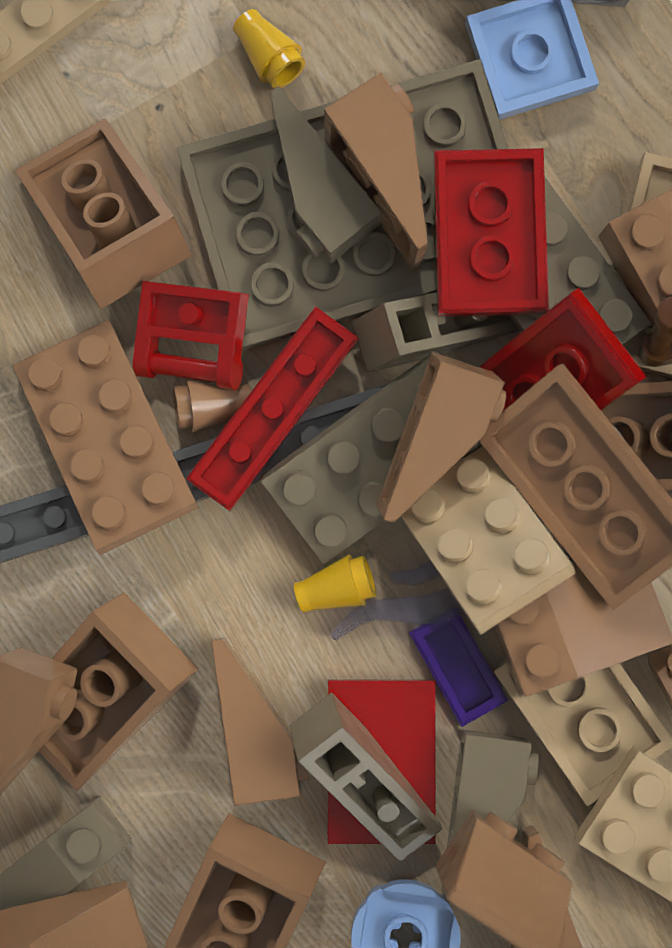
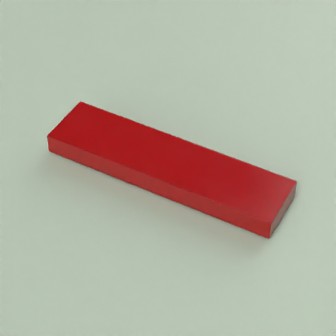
[186,306,359,512]

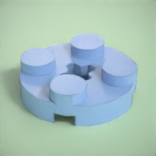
[351,879,461,948]

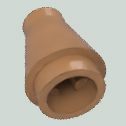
[173,380,251,433]

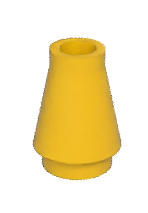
[233,9,306,89]
[294,554,377,613]

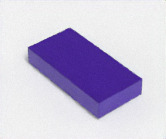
[408,607,508,727]

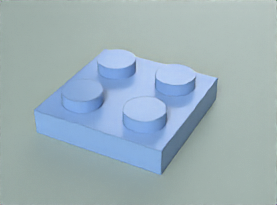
[465,0,599,120]

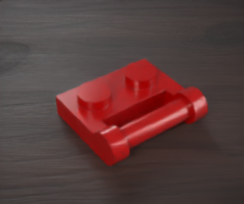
[132,281,249,390]

